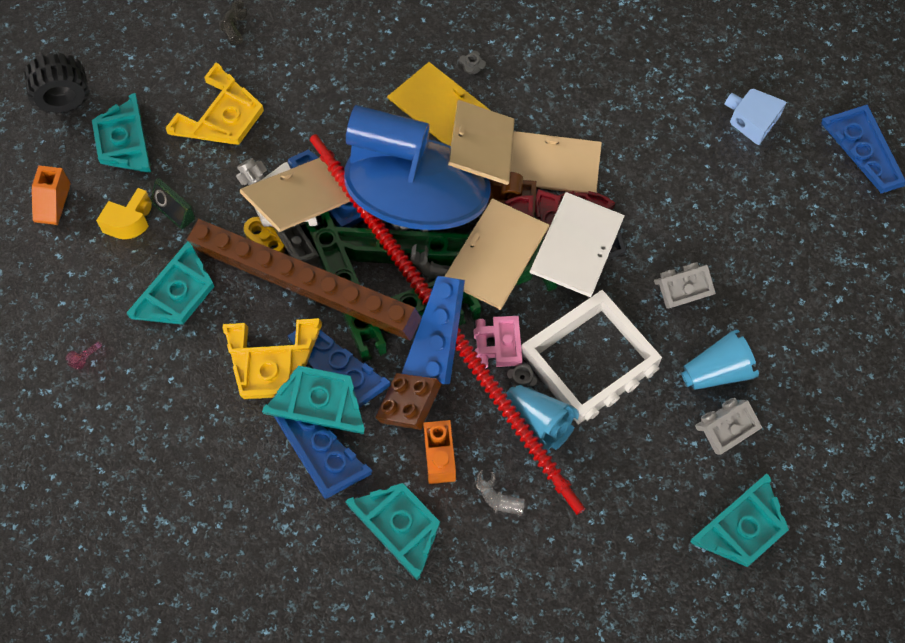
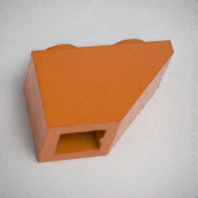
[32,165,71,225]
[423,420,456,484]

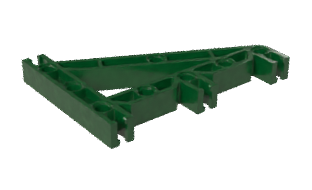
[305,211,558,362]

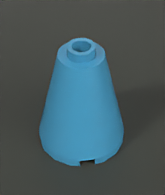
[681,330,759,390]
[506,385,579,453]

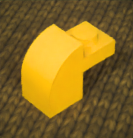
[96,188,152,239]

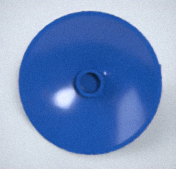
[344,105,491,230]

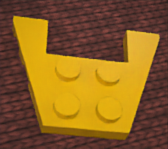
[165,63,264,145]
[223,318,322,399]

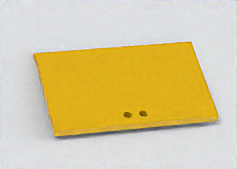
[387,62,491,146]

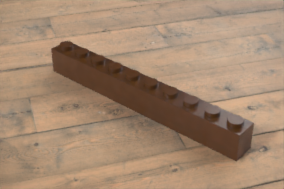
[187,219,422,341]

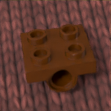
[486,172,537,218]
[375,373,442,430]

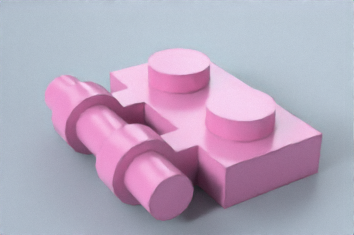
[473,316,522,368]

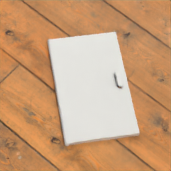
[530,192,625,297]

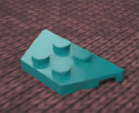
[92,93,151,172]
[127,241,214,325]
[262,365,365,434]
[690,473,789,567]
[345,483,440,580]

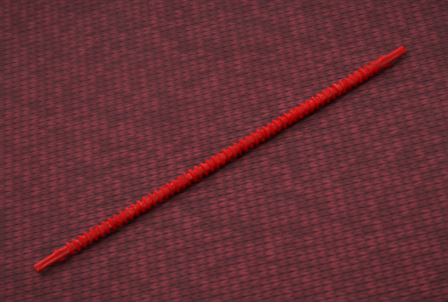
[310,134,585,515]

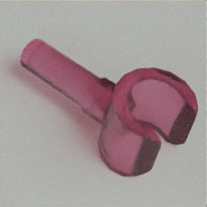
[65,341,102,369]

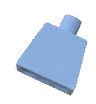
[724,89,787,145]

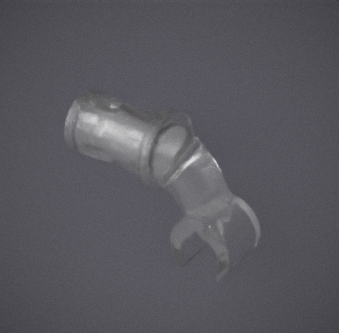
[476,470,525,516]

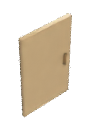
[448,100,515,185]
[510,131,601,193]
[240,158,350,232]
[444,198,550,310]

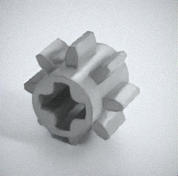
[236,158,267,185]

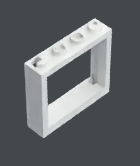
[521,290,662,424]

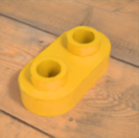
[244,217,286,253]

